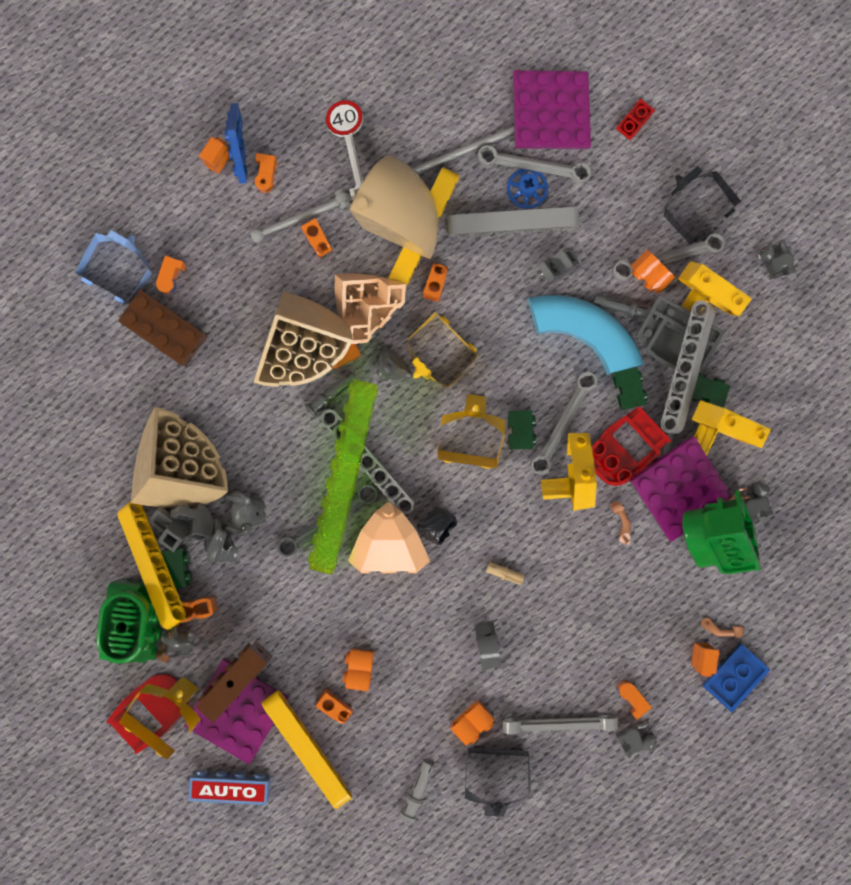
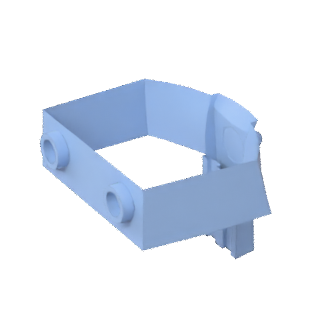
[75,230,153,305]

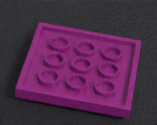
[512,70,591,149]
[629,436,732,542]
[184,658,289,765]

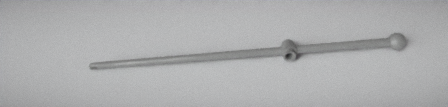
[250,126,514,243]

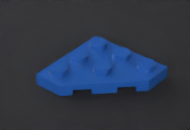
[225,103,248,184]

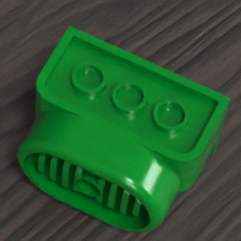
[682,490,761,574]
[96,579,162,664]

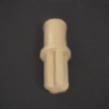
[486,561,524,585]

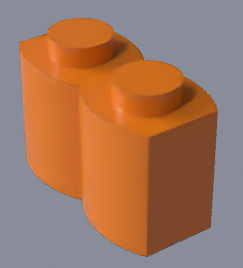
[198,136,230,174]
[630,249,675,294]
[180,596,218,623]
[691,642,720,677]
[343,648,374,691]
[450,699,495,746]

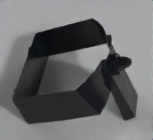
[664,166,741,244]
[465,745,531,817]

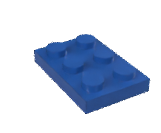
[702,643,770,713]

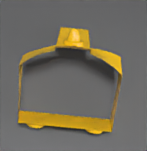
[678,261,752,316]
[407,312,478,387]
[437,394,506,469]
[691,401,771,455]
[541,433,597,511]
[119,676,201,760]

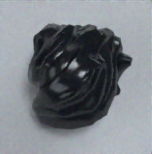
[417,508,457,545]

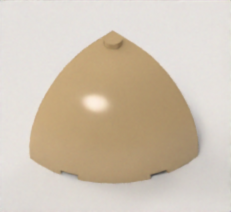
[349,155,438,259]
[253,291,353,387]
[131,407,228,508]

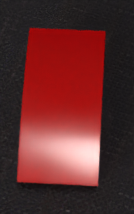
[616,99,655,141]

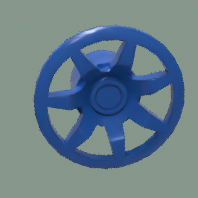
[507,169,548,209]

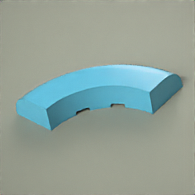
[527,295,644,375]

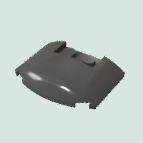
[636,294,725,372]

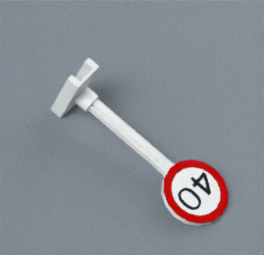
[326,100,363,201]

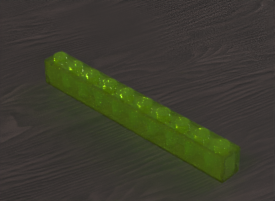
[308,379,379,575]

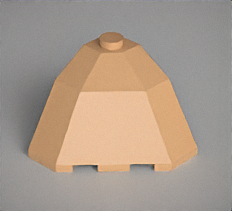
[334,273,406,344]
[348,502,430,573]

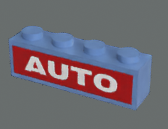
[189,770,271,805]

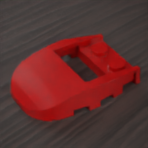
[592,406,672,486]
[106,673,189,754]

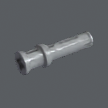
[400,760,435,822]

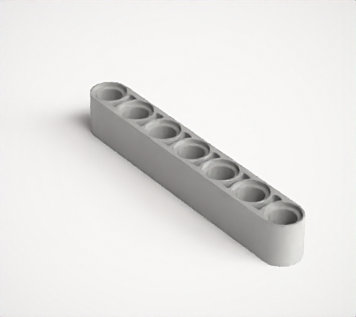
[447,207,579,237]
[661,301,715,434]
[321,409,414,514]

